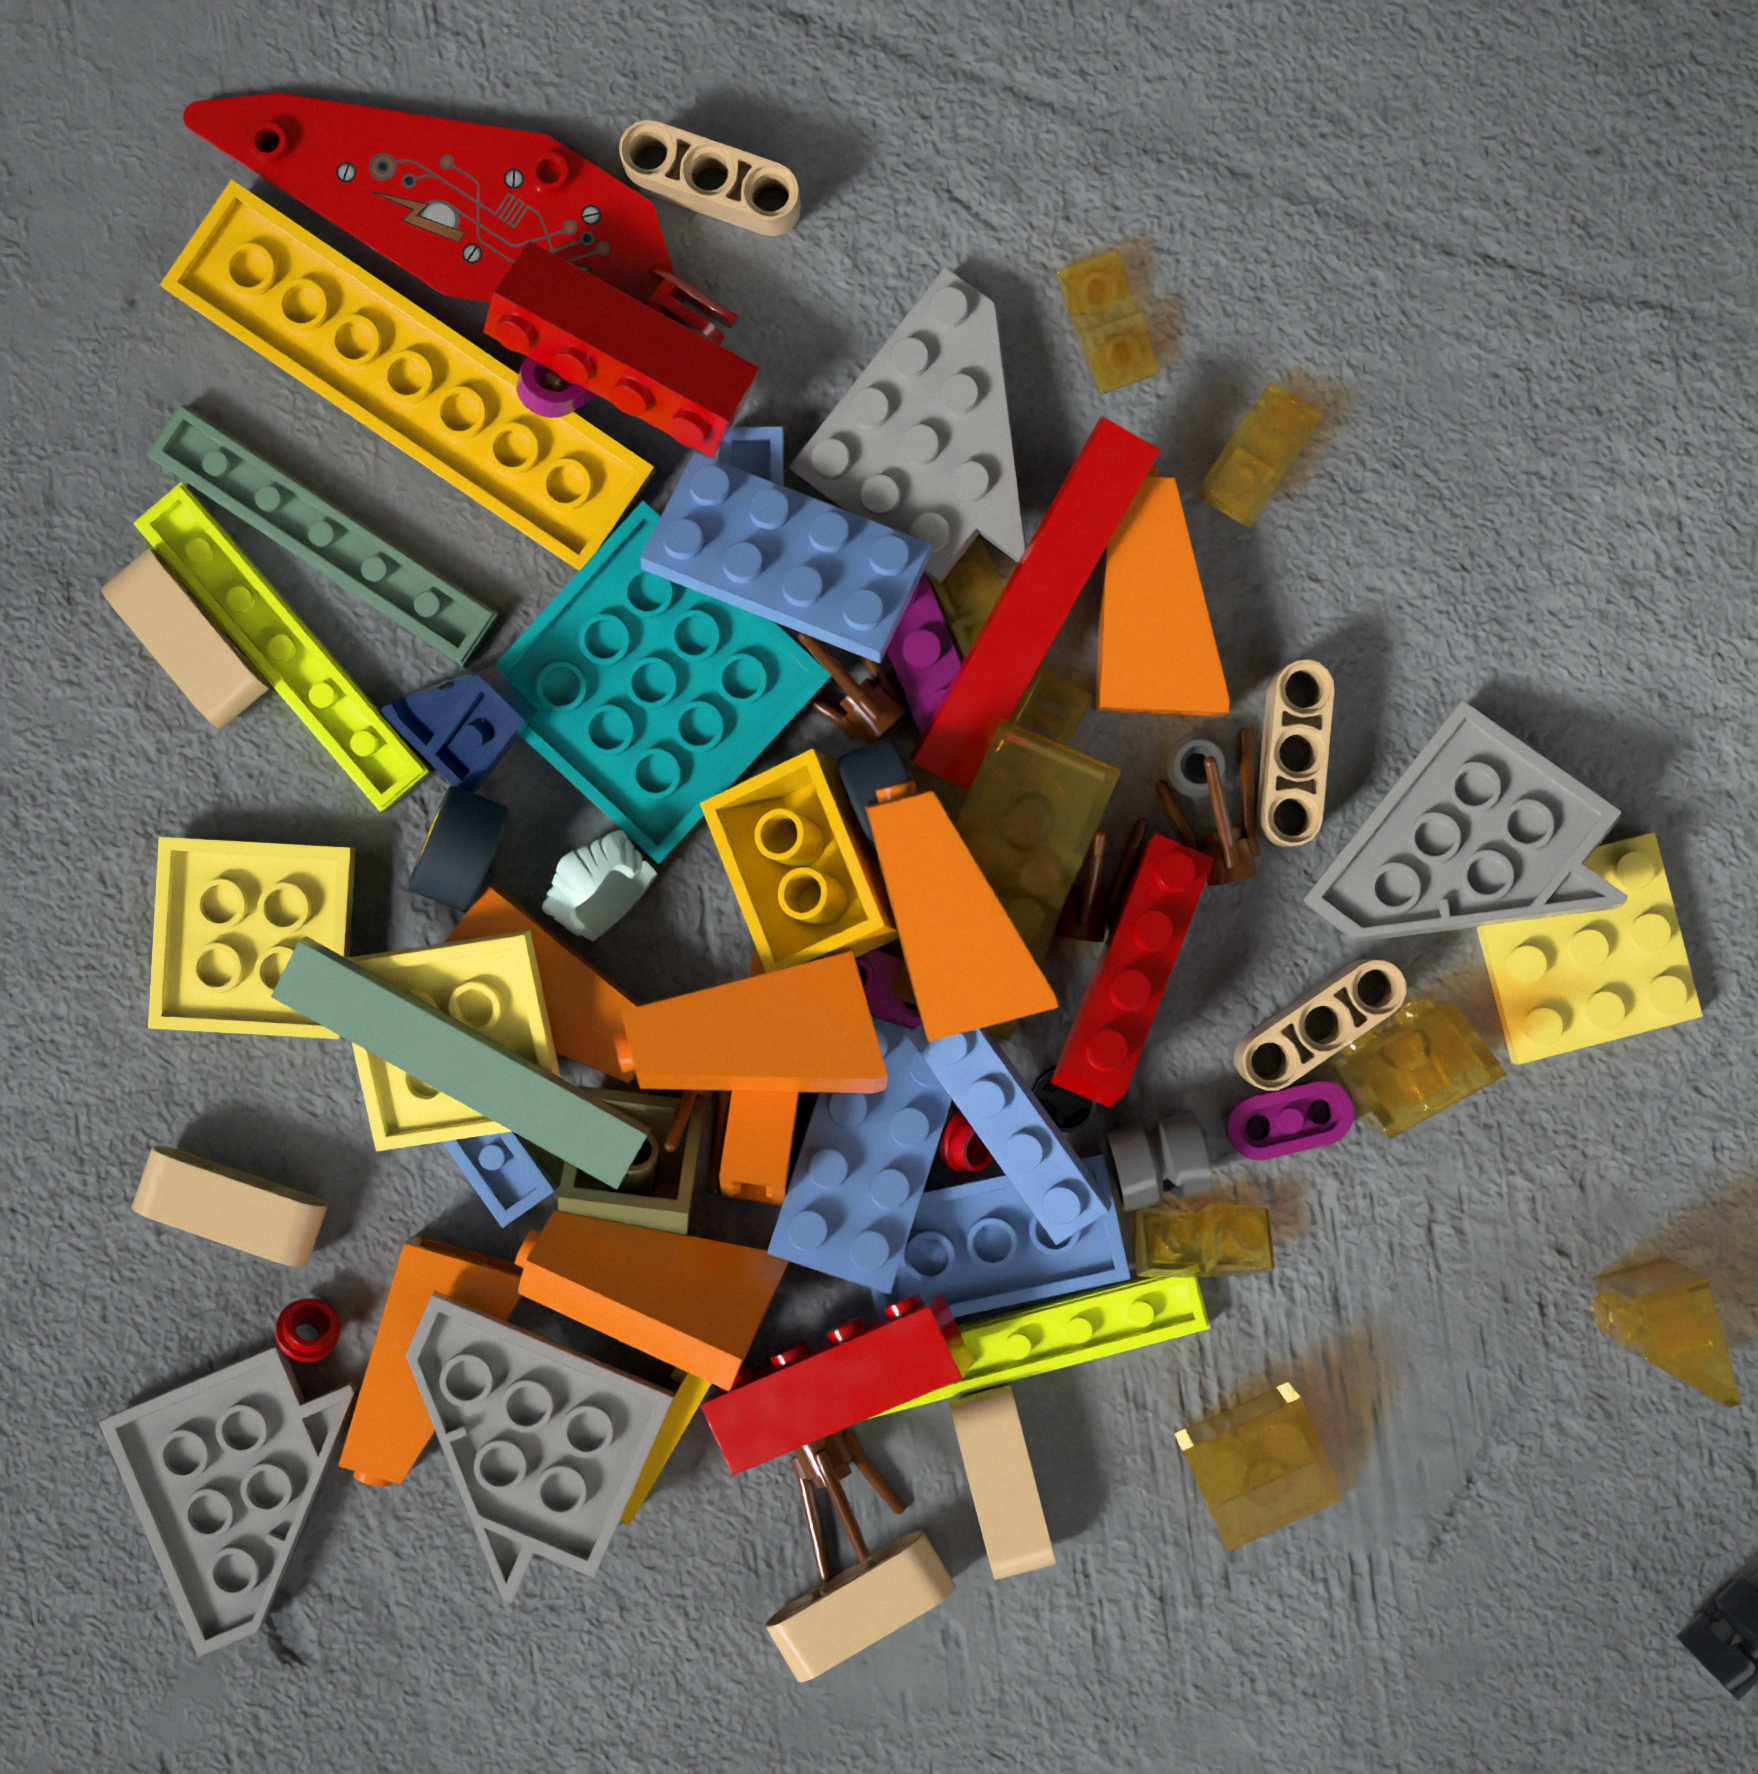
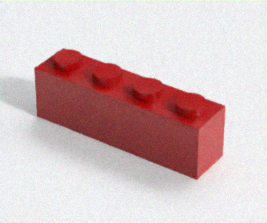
[483,240,760,458]
[1050,833,1215,1108]
[700,1291,974,1476]

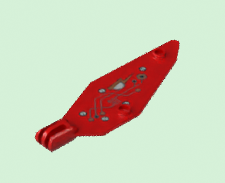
[183,93,739,346]

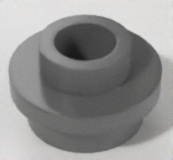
[1165,734,1230,798]

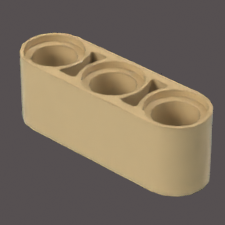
[619,120,801,236]
[100,547,270,729]
[1255,659,1335,847]
[1234,958,1407,1091]
[131,1146,328,1267]
[949,1385,1056,1580]
[765,1530,956,1682]

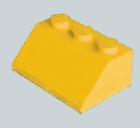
[700,748,899,973]

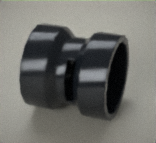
[1030,1065,1097,1133]

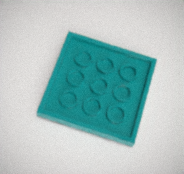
[494,501,832,864]

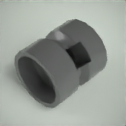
[1105,1110,1213,1212]

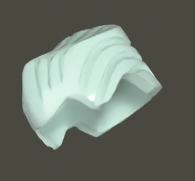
[542,830,657,941]

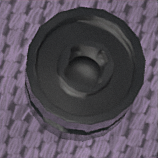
[1675,1574,1758,1701]

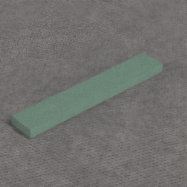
[145,402,501,668]
[271,936,651,1189]

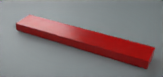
[909,416,1160,791]

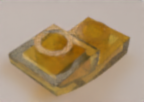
[1054,248,1160,395]
[1196,382,1325,529]
[927,538,1003,659]
[1132,1203,1275,1278]

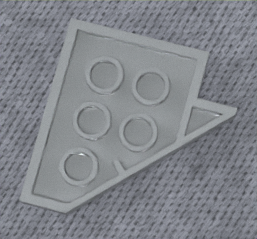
[788,267,1027,584]
[1303,700,1628,942]
[405,1291,674,1604]
[99,1344,359,1657]

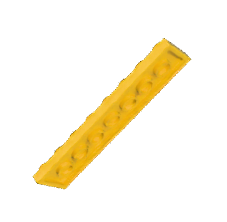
[160,179,656,571]

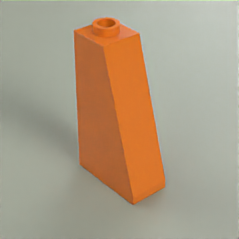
[1095,466,1230,717]
[865,780,1058,1042]
[443,886,644,1083]
[719,949,800,1207]
[612,951,888,1093]
[515,1210,789,1391]
[338,1234,523,1487]

